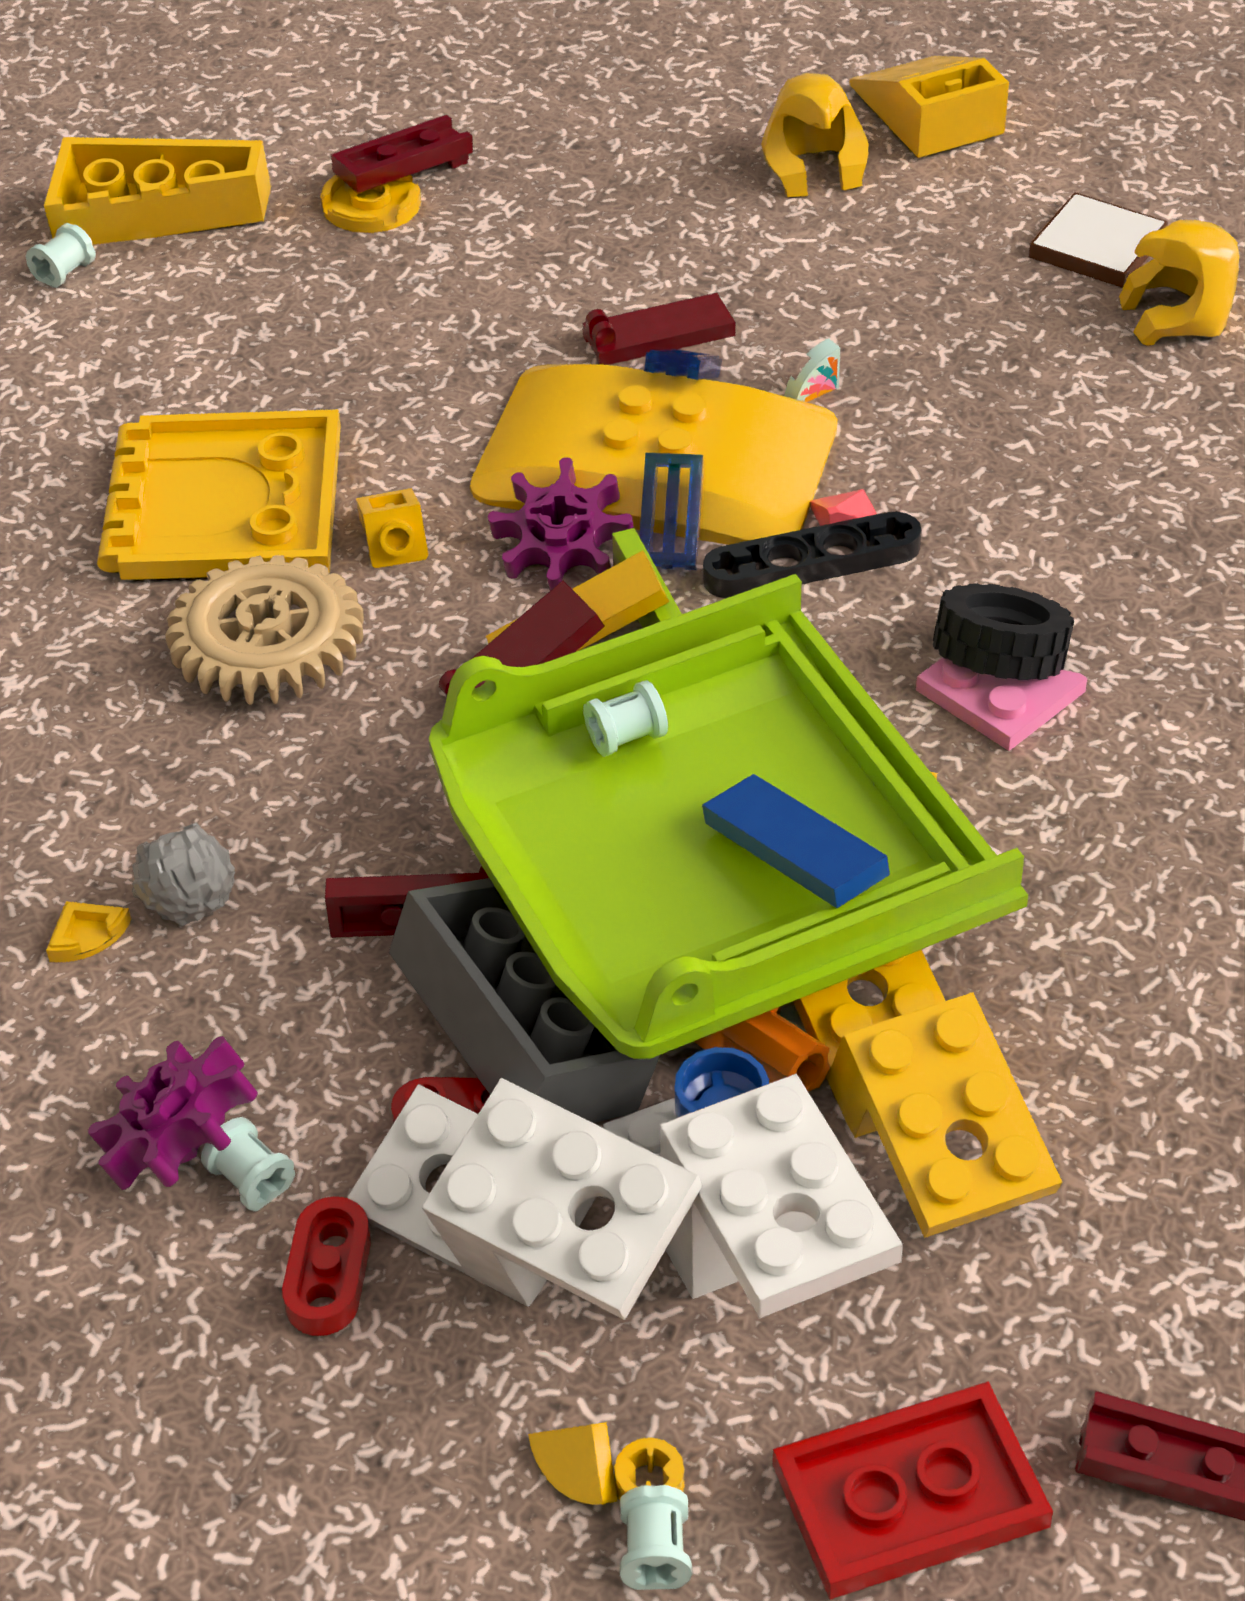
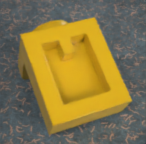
[356,488,428,568]

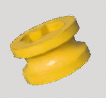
[614,1437,685,1500]

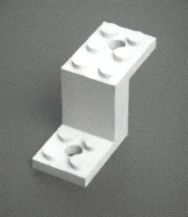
[603,1074,903,1318]
[347,1078,702,1320]

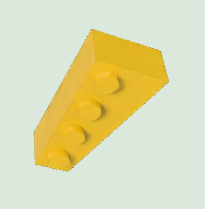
[44,137,271,245]

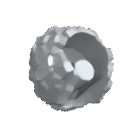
[132,823,235,926]

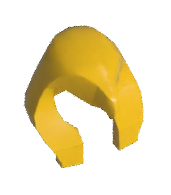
[761,73,868,197]
[1119,220,1239,346]

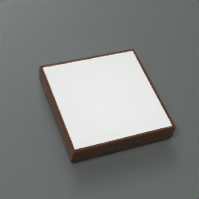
[1029,192,1168,288]

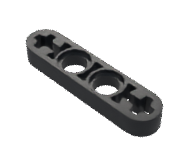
[703,511,922,599]

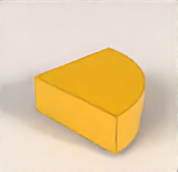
[46,901,131,962]
[528,1422,618,1505]

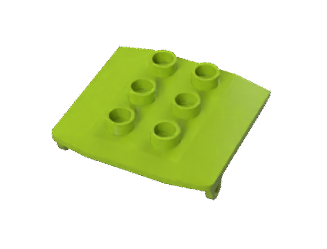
[429,574,1029,1059]

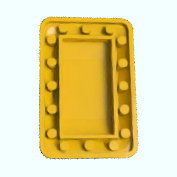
[470,364,837,545]

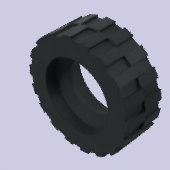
[933,583,1074,680]

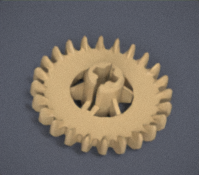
[165,555,364,705]

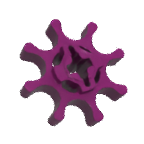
[488,457,634,591]
[88,1036,258,1190]

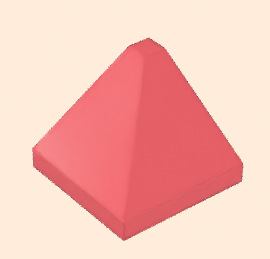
[810,489,877,526]

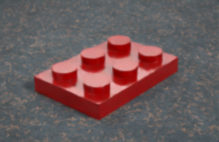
[772,1381,1053,1600]

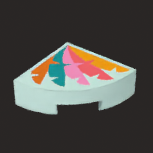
[784,338,840,402]

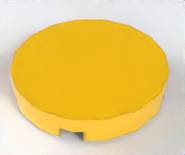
[320,175,421,233]

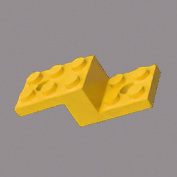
[793,949,1063,1238]

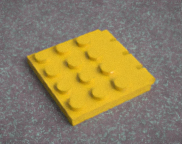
[97,409,341,580]

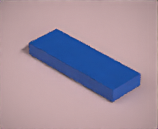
[702,774,890,908]

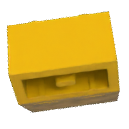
[849,56,1009,158]

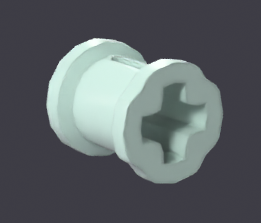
[26,223,96,288]
[583,680,668,757]
[201,1117,295,1211]
[620,1485,692,1590]

